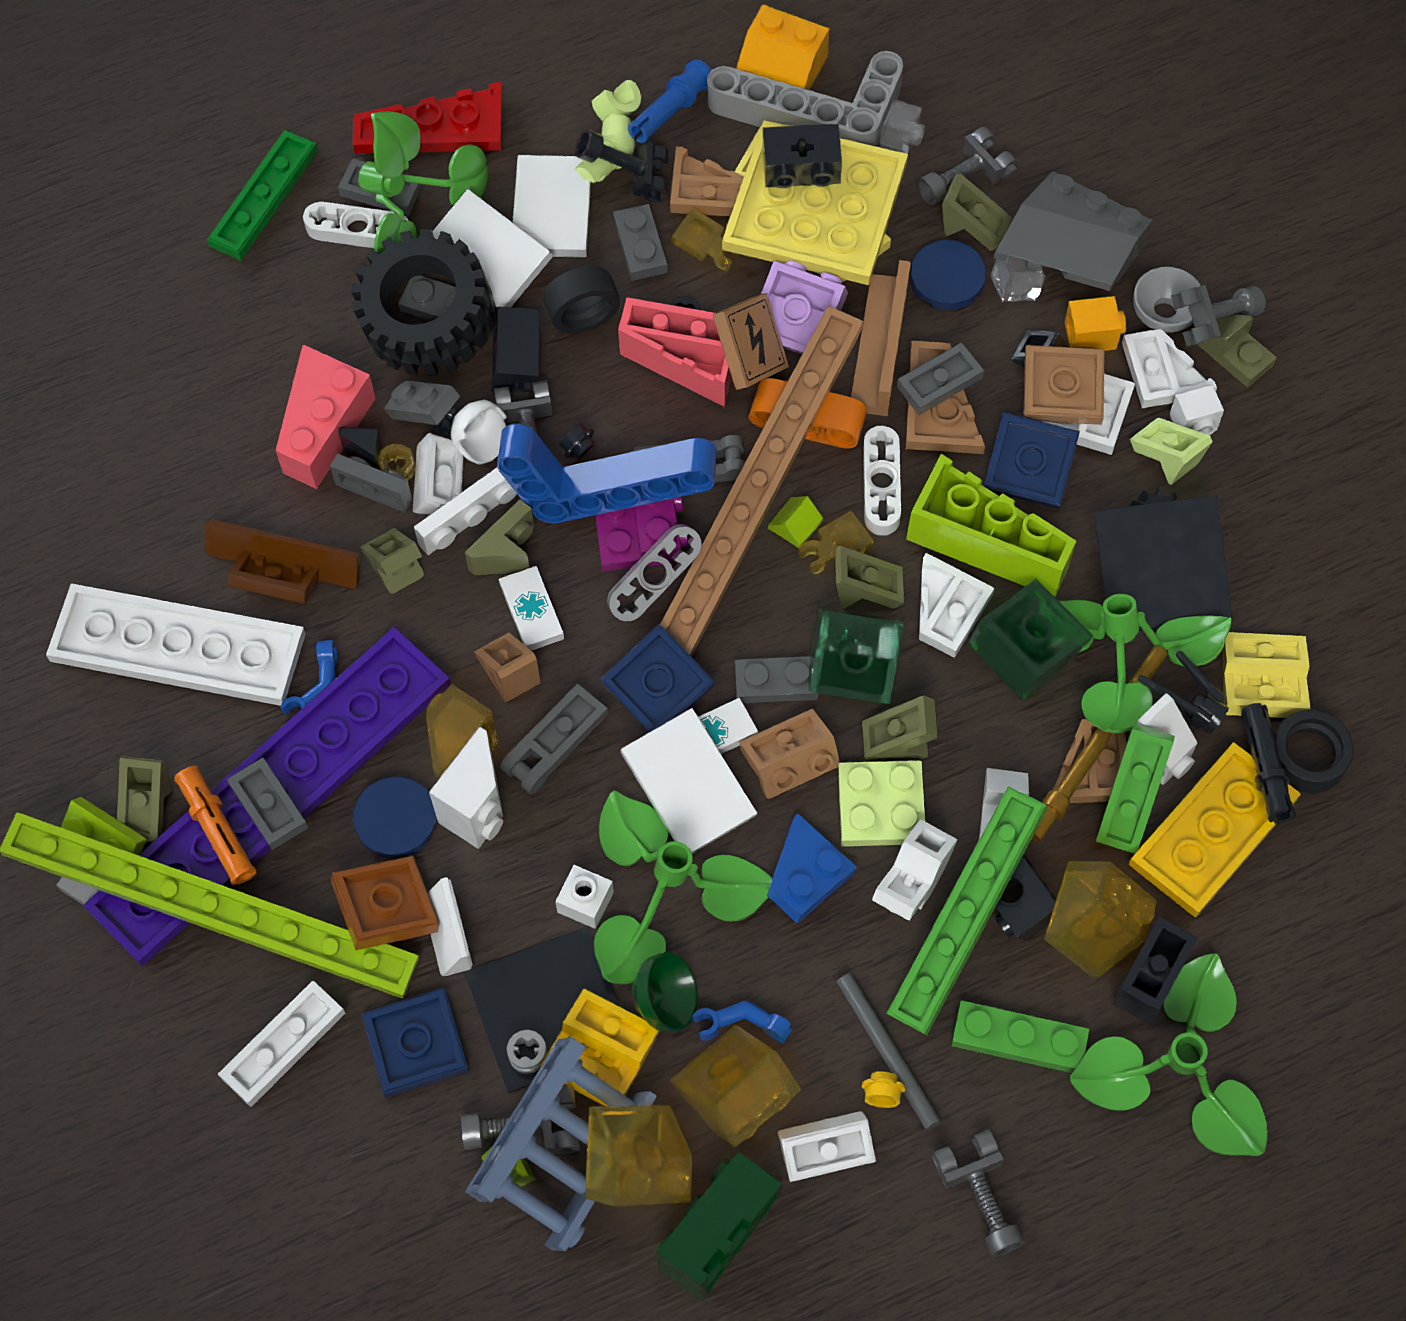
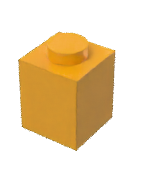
[1065,296,1126,351]

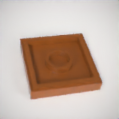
[331,856,439,950]

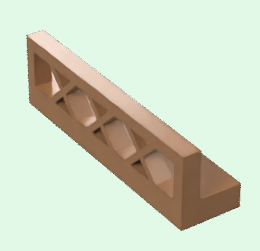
[851,260,911,416]

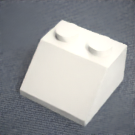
[429,727,503,849]

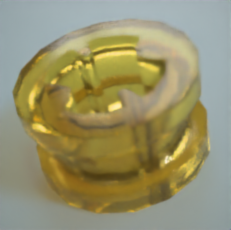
[378,444,415,481]

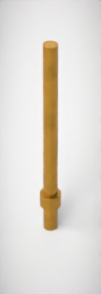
[1031,645,1167,843]

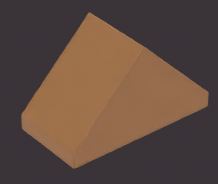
[474,632,541,703]

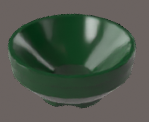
[632,952,697,1032]

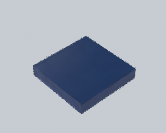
[984,412,1080,509]
[600,624,716,733]
[361,988,469,1098]

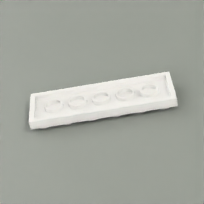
[46,584,306,706]

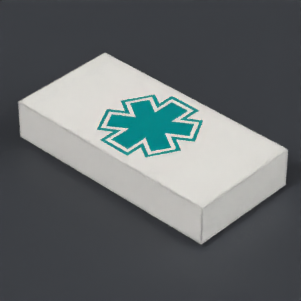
[499,566,564,651]
[698,698,758,754]

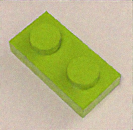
[61,797,147,855]

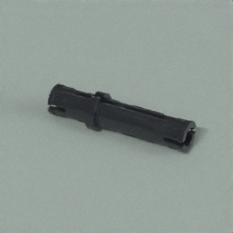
[1241,703,1296,824]

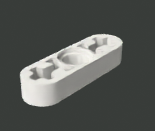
[303,202,409,248]
[863,426,901,535]

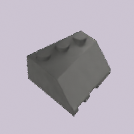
[993,171,1153,291]

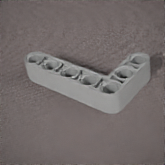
[707,51,903,147]

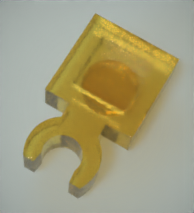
[671,208,740,271]
[798,511,873,574]

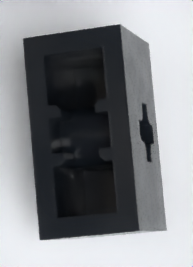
[762,124,842,189]

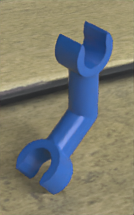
[280,640,338,714]
[692,1001,792,1044]

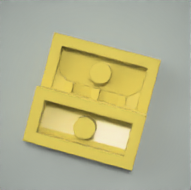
[1222,632,1310,718]

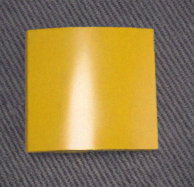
[540,989,659,1112]

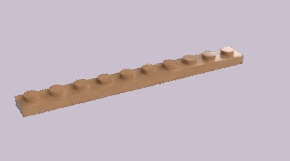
[660,306,863,657]

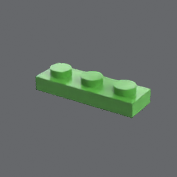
[1096,723,1175,854]
[951,1000,1089,1073]

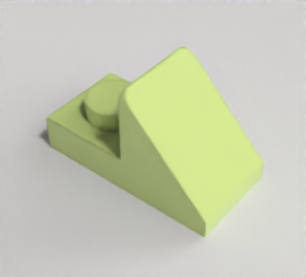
[1130,417,1212,485]

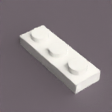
[414,468,517,555]
[218,981,345,1107]

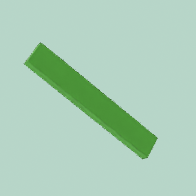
[887,786,1048,1036]

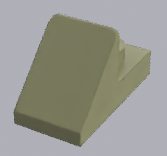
[942,173,1013,251]
[1197,314,1277,388]
[465,499,534,575]
[360,528,424,594]
[835,546,904,609]
[862,695,938,761]
[117,756,173,843]

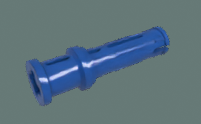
[628,59,712,143]

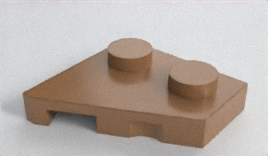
[670,146,744,216]
[1053,719,1127,803]

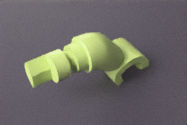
[575,80,641,183]

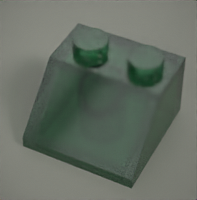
[968,579,1093,701]
[808,606,904,704]

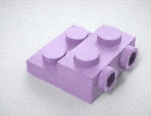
[761,260,848,354]

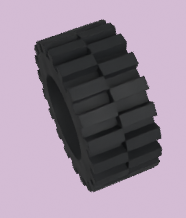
[351,229,495,376]

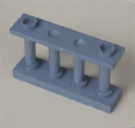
[465,1037,657,1251]

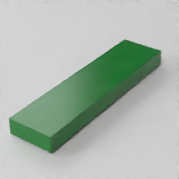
[207,130,318,261]

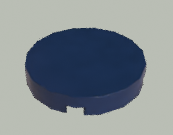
[910,240,986,311]
[353,776,438,860]

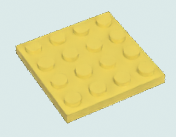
[722,120,908,285]

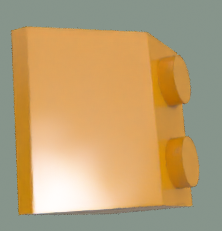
[736,5,829,90]

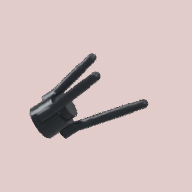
[1138,651,1229,734]

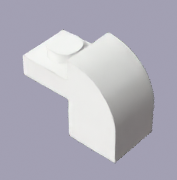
[872,819,958,921]

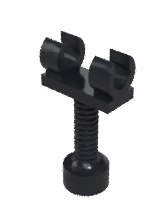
[575,129,668,202]

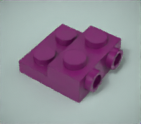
[595,497,688,572]

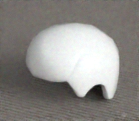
[451,400,507,465]

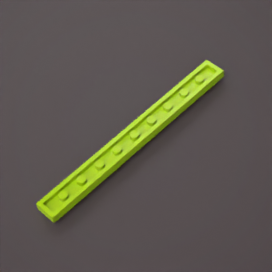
[0,812,419,999]

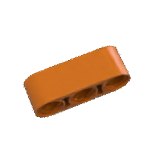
[748,378,868,449]

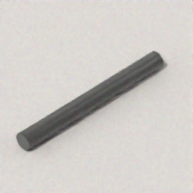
[837,973,941,1130]

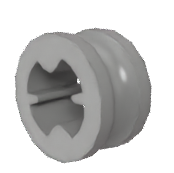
[507,1030,547,1074]

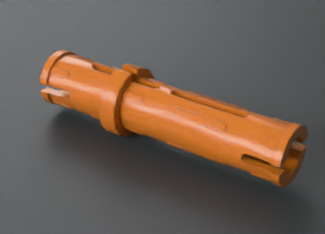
[174,766,256,885]

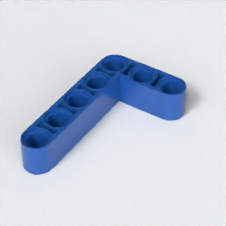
[497,424,717,523]

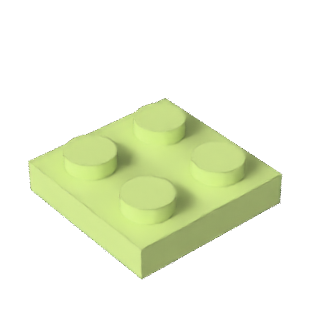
[838,761,925,846]

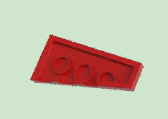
[353,81,503,154]

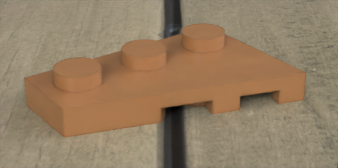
[905,341,985,454]

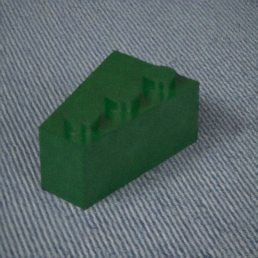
[656,1152,782,1302]

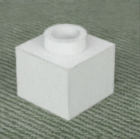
[1170,385,1224,435]
[555,865,614,929]

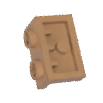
[739,708,840,799]

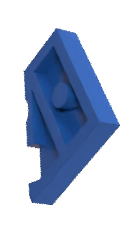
[767,814,857,924]

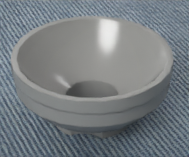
[1133,267,1201,332]

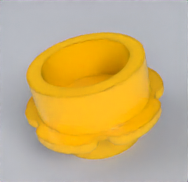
[862,1072,905,1108]

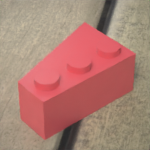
[618,298,732,407]
[276,345,376,489]

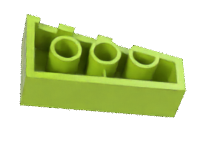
[906,454,1076,598]

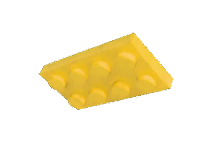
[1128,742,1301,918]

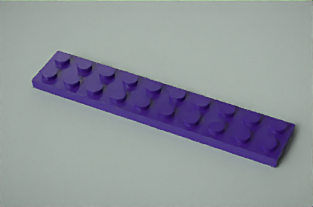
[83,627,451,966]

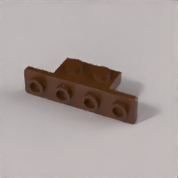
[205,519,360,604]

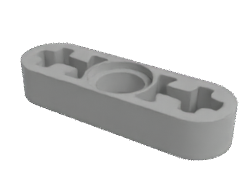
[607,524,701,621]

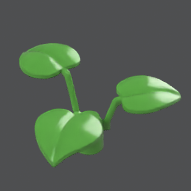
[358,111,488,254]
[1039,594,1231,733]
[594,791,773,984]
[1070,953,1267,1156]

